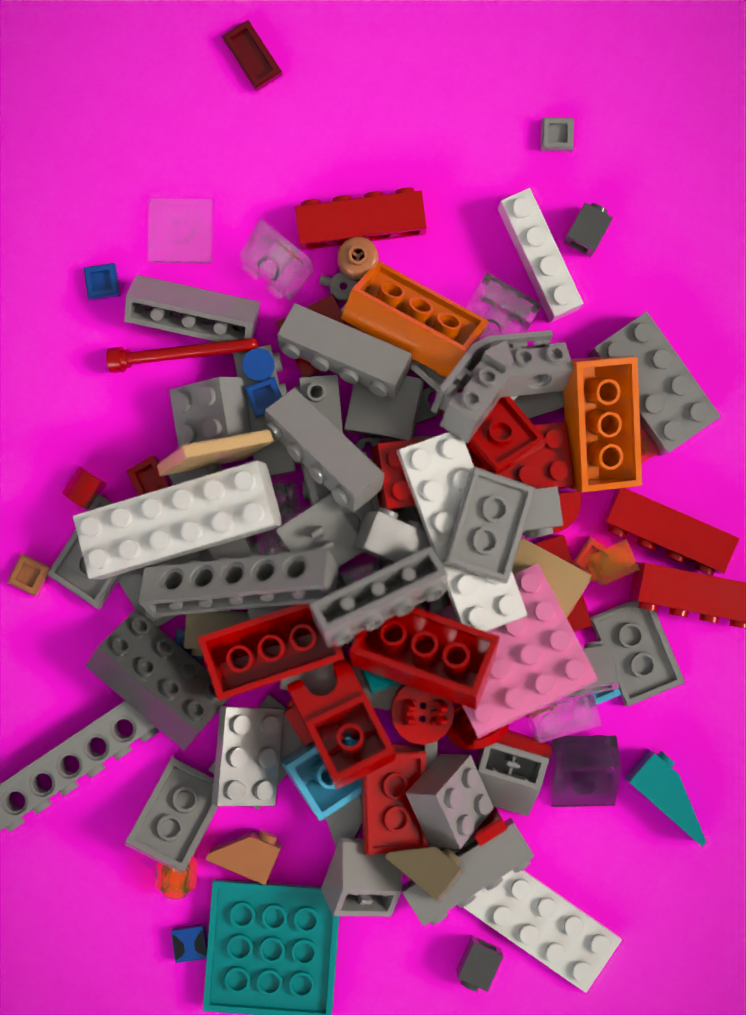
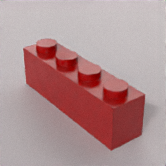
[295,187,427,251]
[601,488,740,576]
[629,562,746,629]

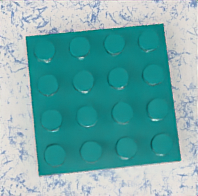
[203,879,339,1015]

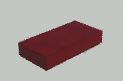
[222,20,283,92]

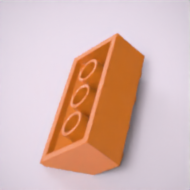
[341,261,489,377]
[563,356,642,492]

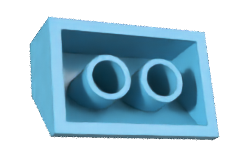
[280,737,361,821]

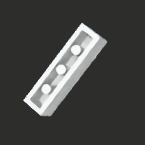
[498,188,584,323]

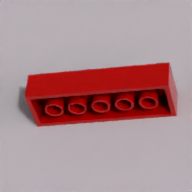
[370,422,575,511]

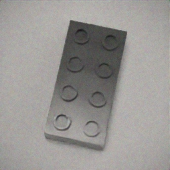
[85,609,230,750]

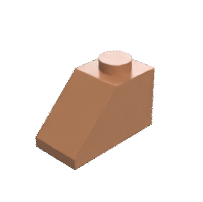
[206,830,282,885]

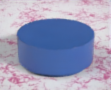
[242,348,275,382]

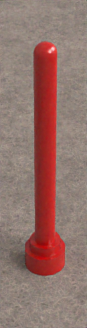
[106,338,258,373]

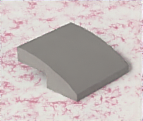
[344,376,424,441]

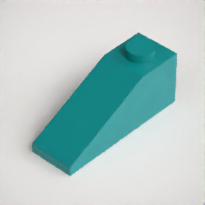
[624,749,706,847]

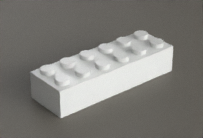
[73,461,283,579]

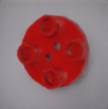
[390,685,455,745]

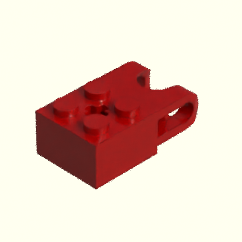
[287,658,396,790]

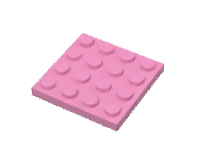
[433,563,598,738]

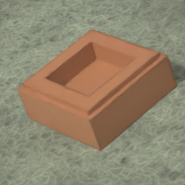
[7,554,51,596]

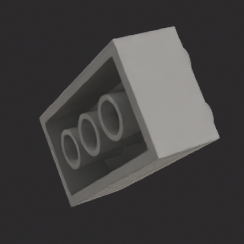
[589,311,721,456]

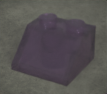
[550,735,621,807]

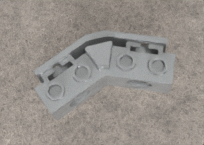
[431,330,574,443]

